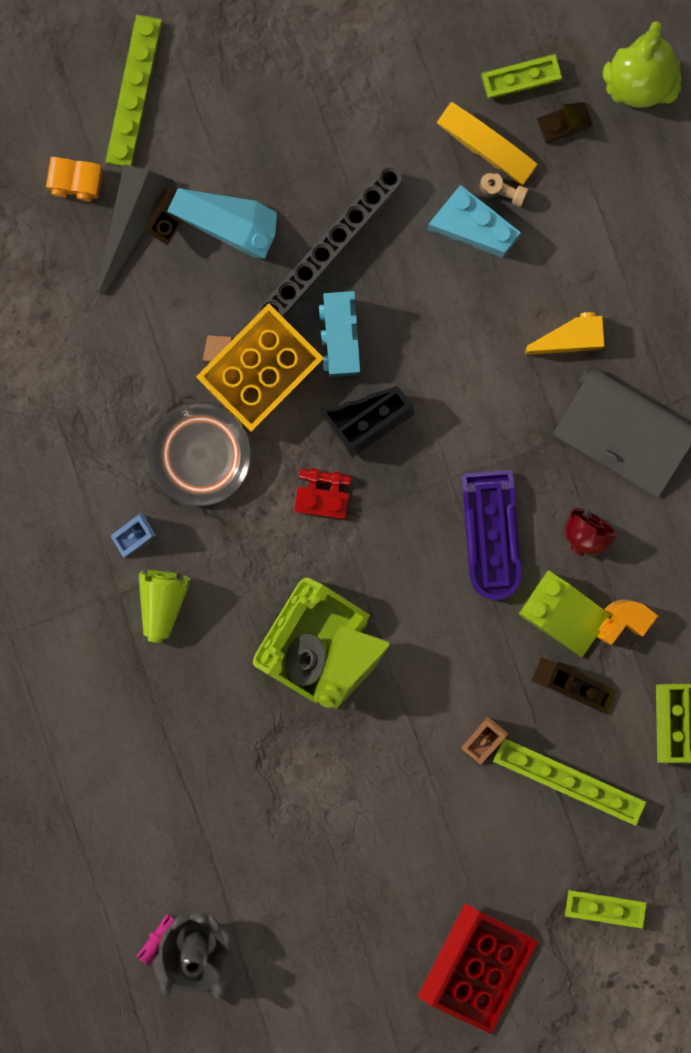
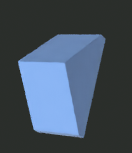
[111,513,158,558]

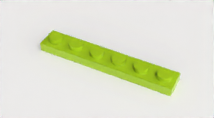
[105,15,162,167]
[493,738,646,826]

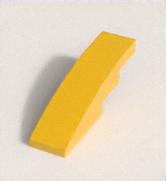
[436,102,537,184]

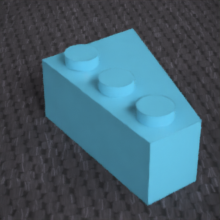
[319,291,360,377]

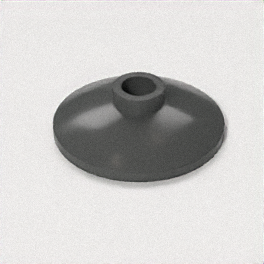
[286,634,327,686]

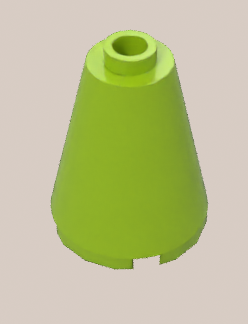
[138,570,190,643]

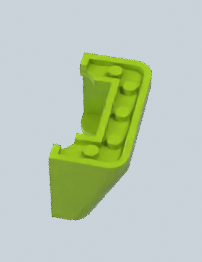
[253,577,370,704]

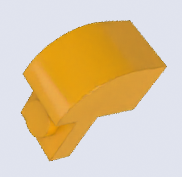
[597,599,658,645]

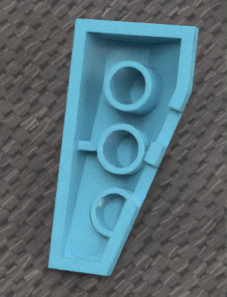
[167,188,277,258]

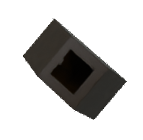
[145,188,183,246]

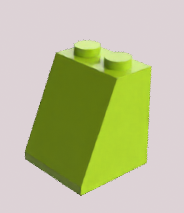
[313,625,389,709]

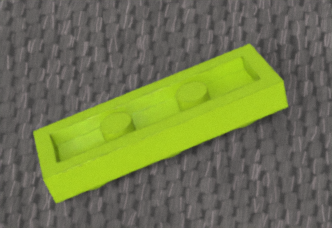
[481,54,562,100]
[564,890,646,929]

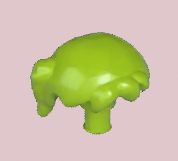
[602,21,682,108]

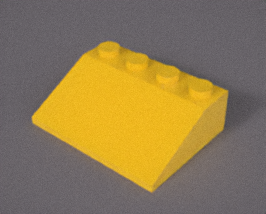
[196,304,324,432]

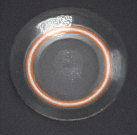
[148,403,251,506]

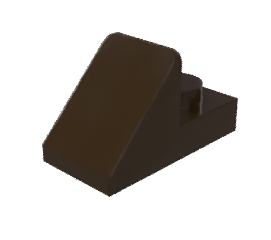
[537,102,593,144]

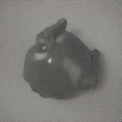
[153,912,237,999]

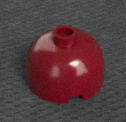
[564,508,617,556]

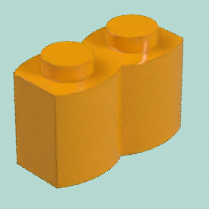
[46,157,103,202]

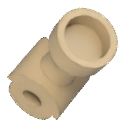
[480,173,528,208]

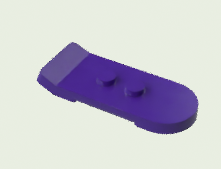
[462,470,522,600]

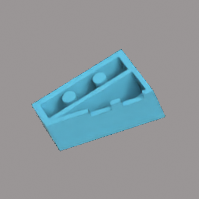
[428,185,521,258]

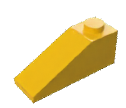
[525,312,604,355]

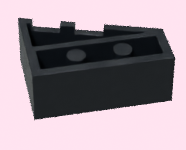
[320,386,415,458]

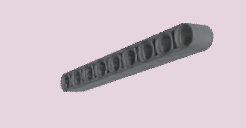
[243,166,402,329]

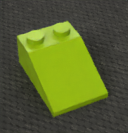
[518,570,611,658]

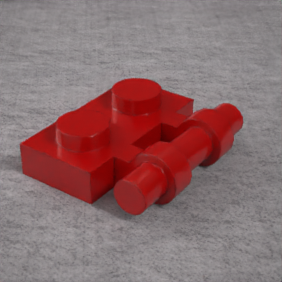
[294,468,351,520]

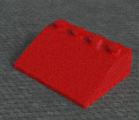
[417,903,539,1034]

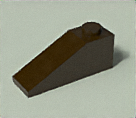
[531,657,616,714]

